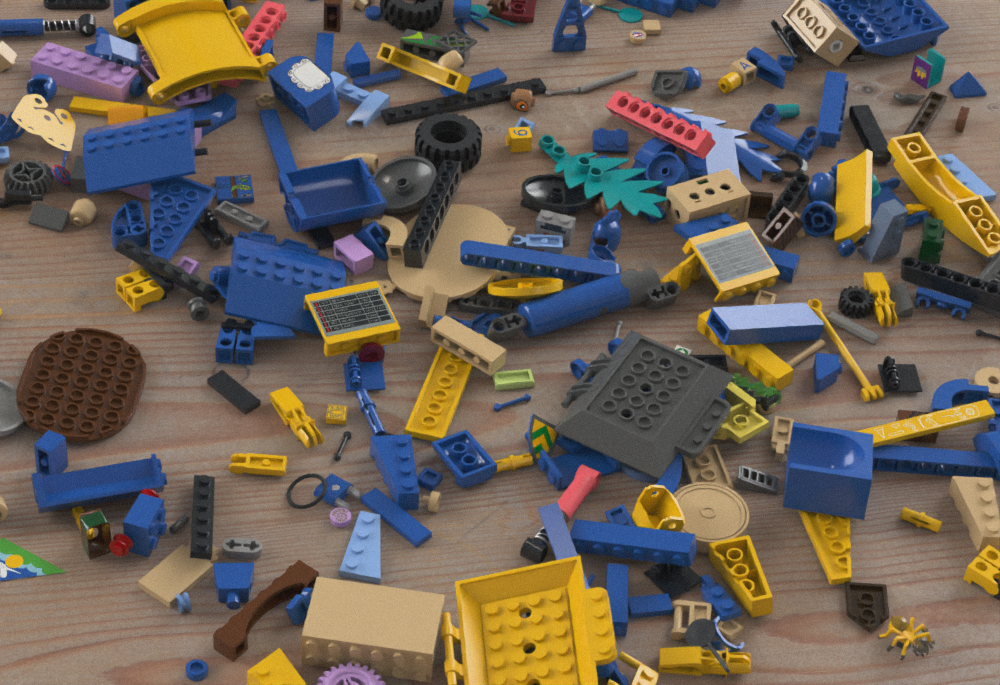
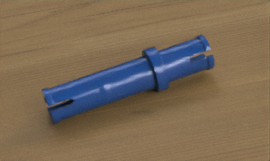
[356,389,387,436]

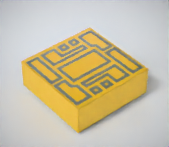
[326,405,348,425]

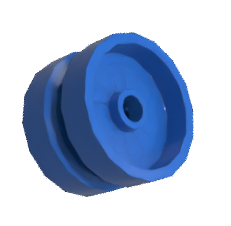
[645,151,690,196]

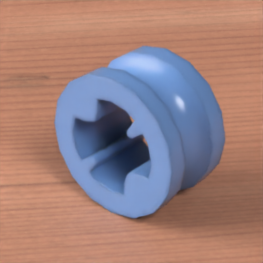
[175,592,191,613]

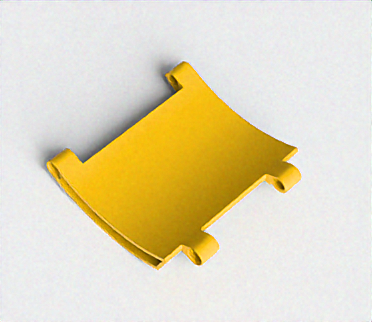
[113,0,278,105]

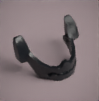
[770,149,808,182]

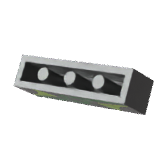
[400,29,470,67]

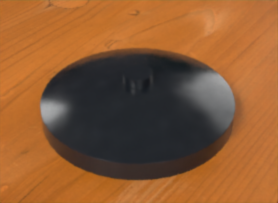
[521,174,593,213]

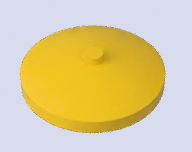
[488,277,563,302]

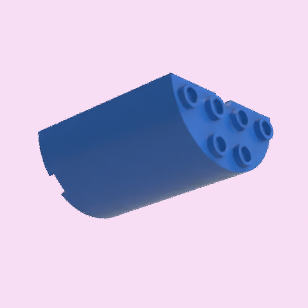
[278,157,387,232]

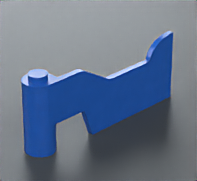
[209,266,296,340]

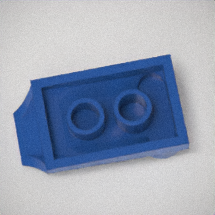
[178,92,238,137]
[432,430,497,488]

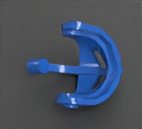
[0,111,30,146]

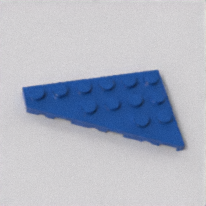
[150,177,216,262]

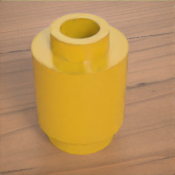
[718,72,742,93]

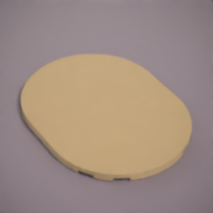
[387,204,509,303]

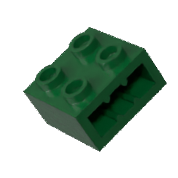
[917,217,945,265]

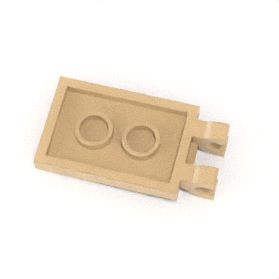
[138,541,219,608]

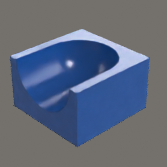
[783,422,873,520]

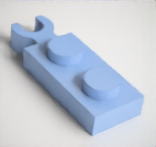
[513,234,563,253]

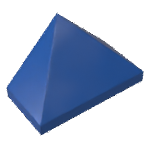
[949,71,987,98]

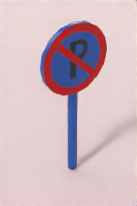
[51,151,71,186]

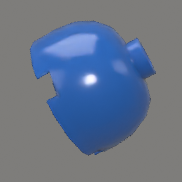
[801,201,837,237]

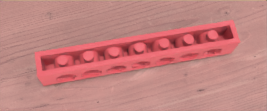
[217,1,287,88]
[605,90,716,160]

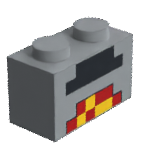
[535,209,576,245]

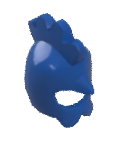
[588,209,622,252]

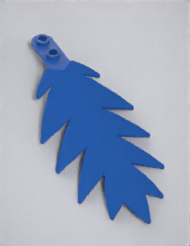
[642,100,782,182]

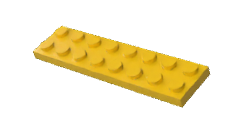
[404,333,484,442]

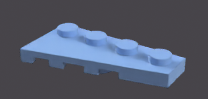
[937,154,997,201]
[339,511,381,584]

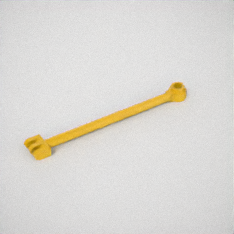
[807,299,884,402]

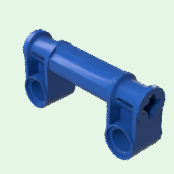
[750,104,822,161]

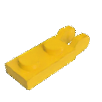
[229,453,288,476]

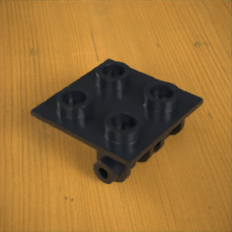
[877,356,923,392]
[644,563,701,599]

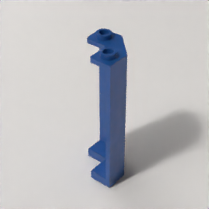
[32,454,167,513]

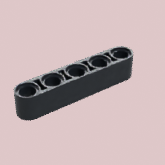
[849,105,891,164]
[764,173,810,231]

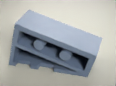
[857,199,908,264]

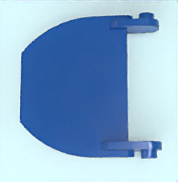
[871,177,929,228]

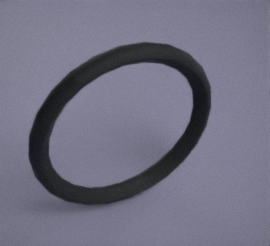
[287,473,327,509]

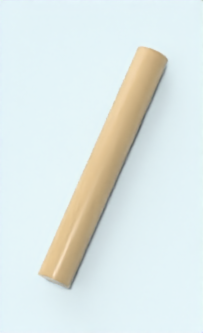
[786,339,825,368]

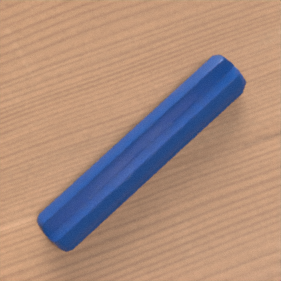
[353,69,401,88]

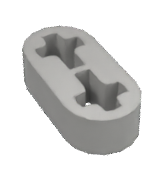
[222,537,262,560]

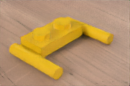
[606,651,659,685]

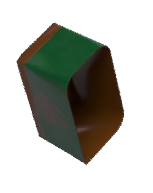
[79,508,112,560]

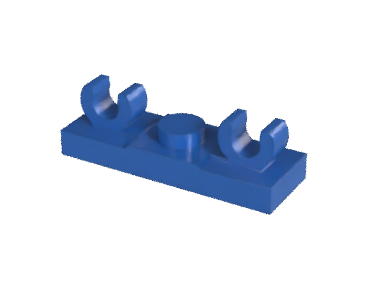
[916,286,972,321]

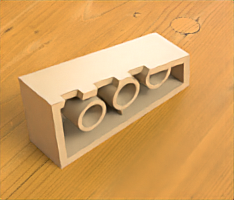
[948,476,1000,553]

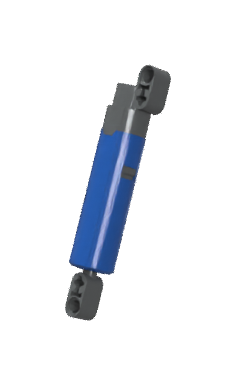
[487,267,680,342]

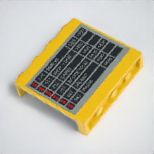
[682,222,780,302]
[304,281,401,357]

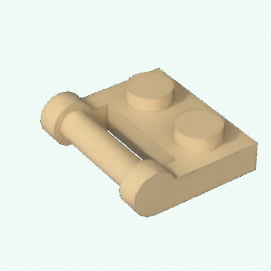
[671,600,711,640]

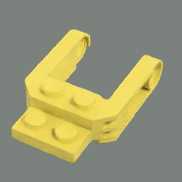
[713,382,769,444]

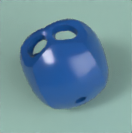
[27,74,57,103]
[808,173,834,203]

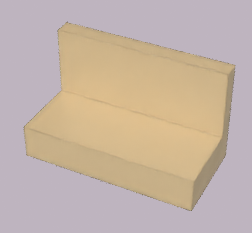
[418,285,449,329]

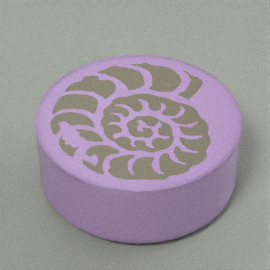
[330,508,351,528]

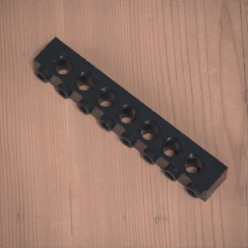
[403,160,462,269]

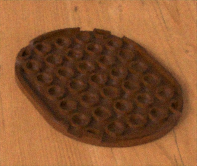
[16,328,146,443]

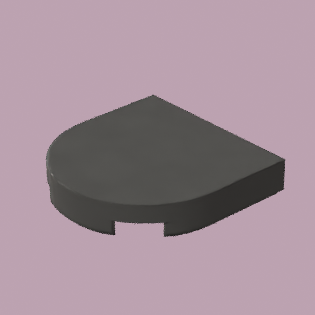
[651,70,688,99]

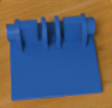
[343,354,386,392]

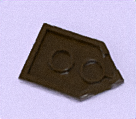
[844,582,889,633]

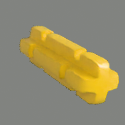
[905,204,932,215]
[72,506,95,539]

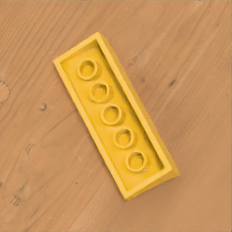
[834,149,873,244]

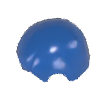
[681,67,702,90]
[588,245,616,263]

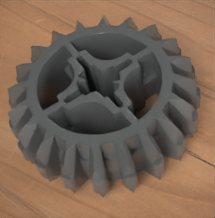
[3,159,53,194]

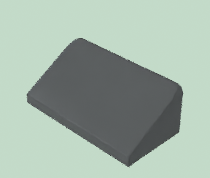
[28,203,70,233]
[889,283,914,318]

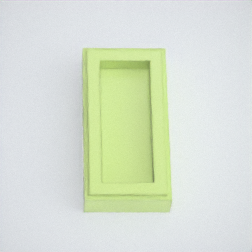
[492,369,535,391]

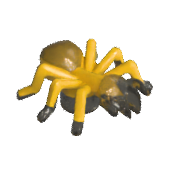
[878,615,935,660]

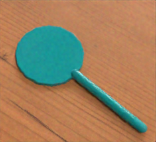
[590,3,643,23]
[470,4,515,27]

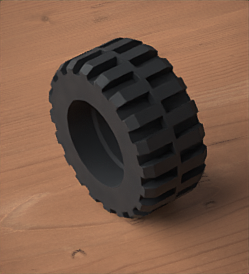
[380,0,444,31]
[415,113,482,173]

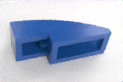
[746,47,786,89]

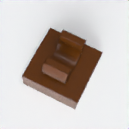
[487,0,506,18]

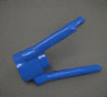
[455,10,489,35]

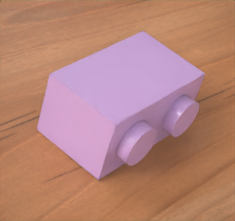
[334,234,374,276]

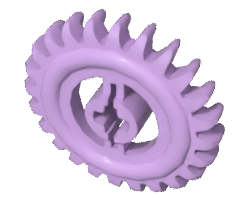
[316,663,386,685]

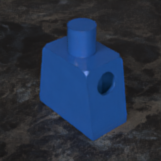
[213,562,254,610]

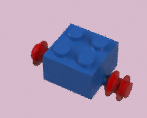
[109,489,167,557]

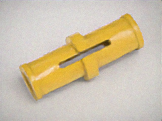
[493,453,533,474]
[900,507,943,533]

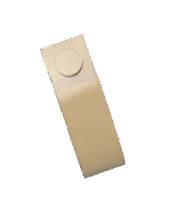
[362,215,408,260]

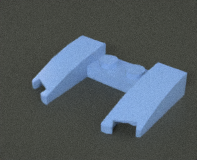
[330,71,390,128]

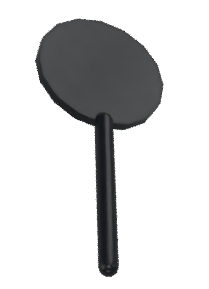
[685,618,730,673]

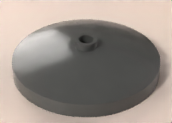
[373,156,437,213]

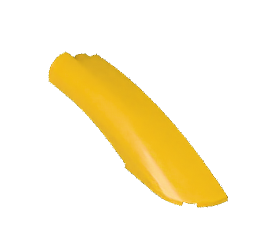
[887,132,1000,257]

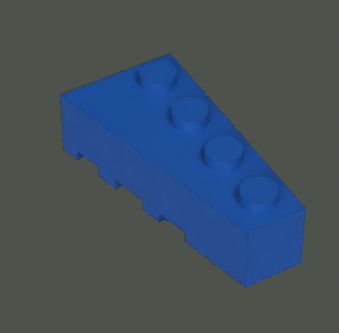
[370,434,419,510]

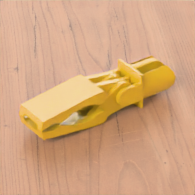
[863,272,898,327]
[269,387,325,449]
[658,646,751,678]

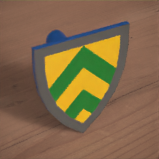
[525,414,560,464]

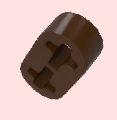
[955,106,970,132]

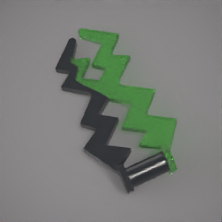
[730,372,782,412]

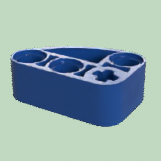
[111,200,147,249]

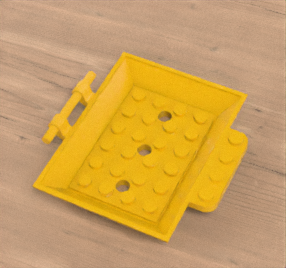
[441,555,617,685]

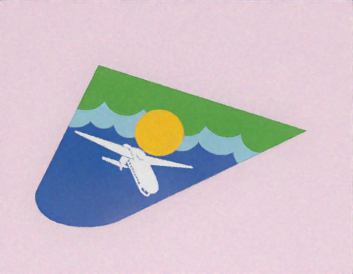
[0,537,66,581]

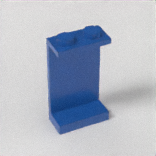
[538,447,623,491]

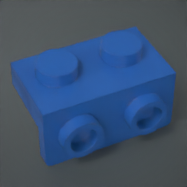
[592,128,628,153]

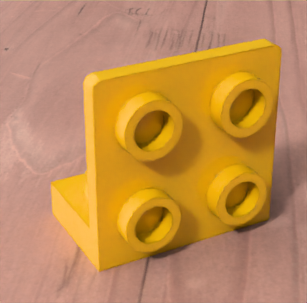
[660,252,702,294]

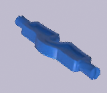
[238,231,319,255]

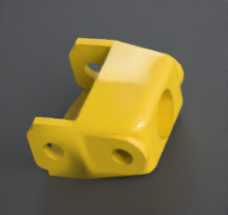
[631,485,685,532]

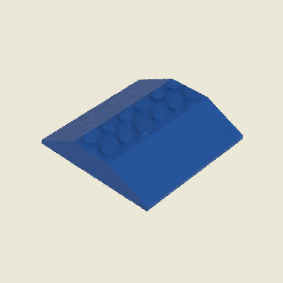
[820,0,949,57]
[83,108,196,195]
[224,236,346,336]

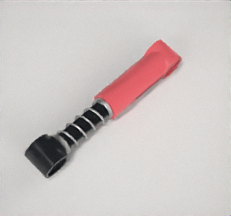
[520,464,601,564]

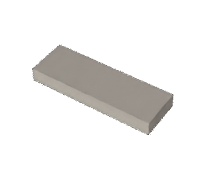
[214,200,269,233]

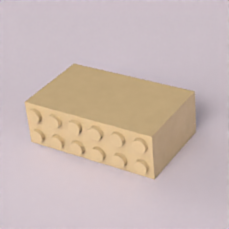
[301,577,445,683]

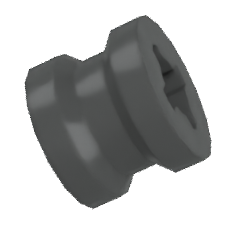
[187,297,209,321]

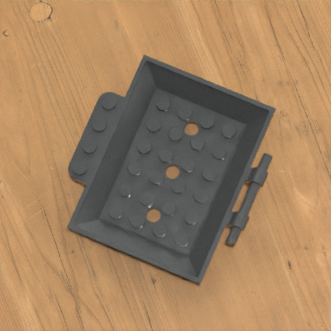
[554,330,734,480]

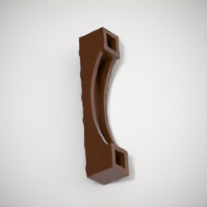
[213,560,319,662]

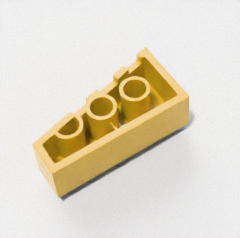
[709,535,773,618]
[247,648,307,685]

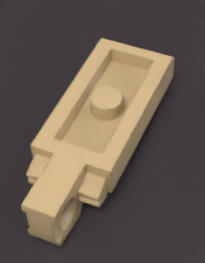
[770,416,794,462]

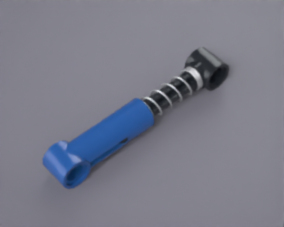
[0,13,96,37]

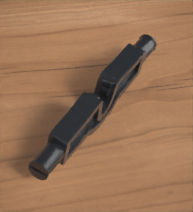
[0,189,43,208]

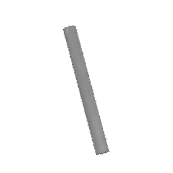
[578,68,638,93]

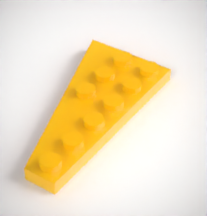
[798,510,851,585]

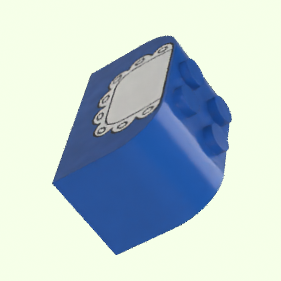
[267,56,340,131]

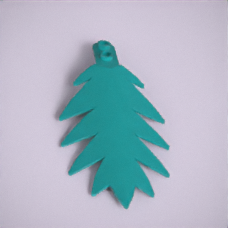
[538,135,667,218]

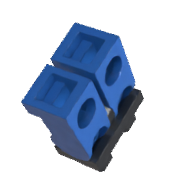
[215,318,256,365]

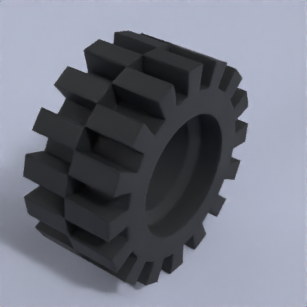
[838,286,874,319]

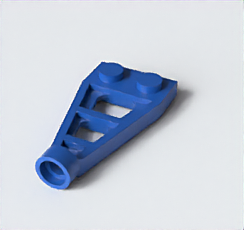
[552,0,587,52]

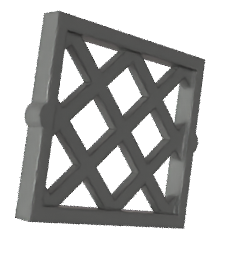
[436,29,477,55]

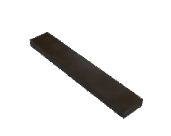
[904,91,947,137]

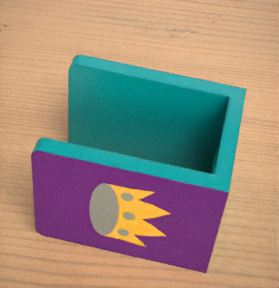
[911,48,946,89]

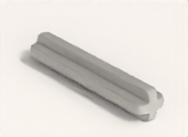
[828,311,879,344]

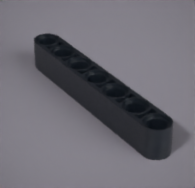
[901,257,1000,312]

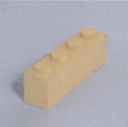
[431,315,506,376]

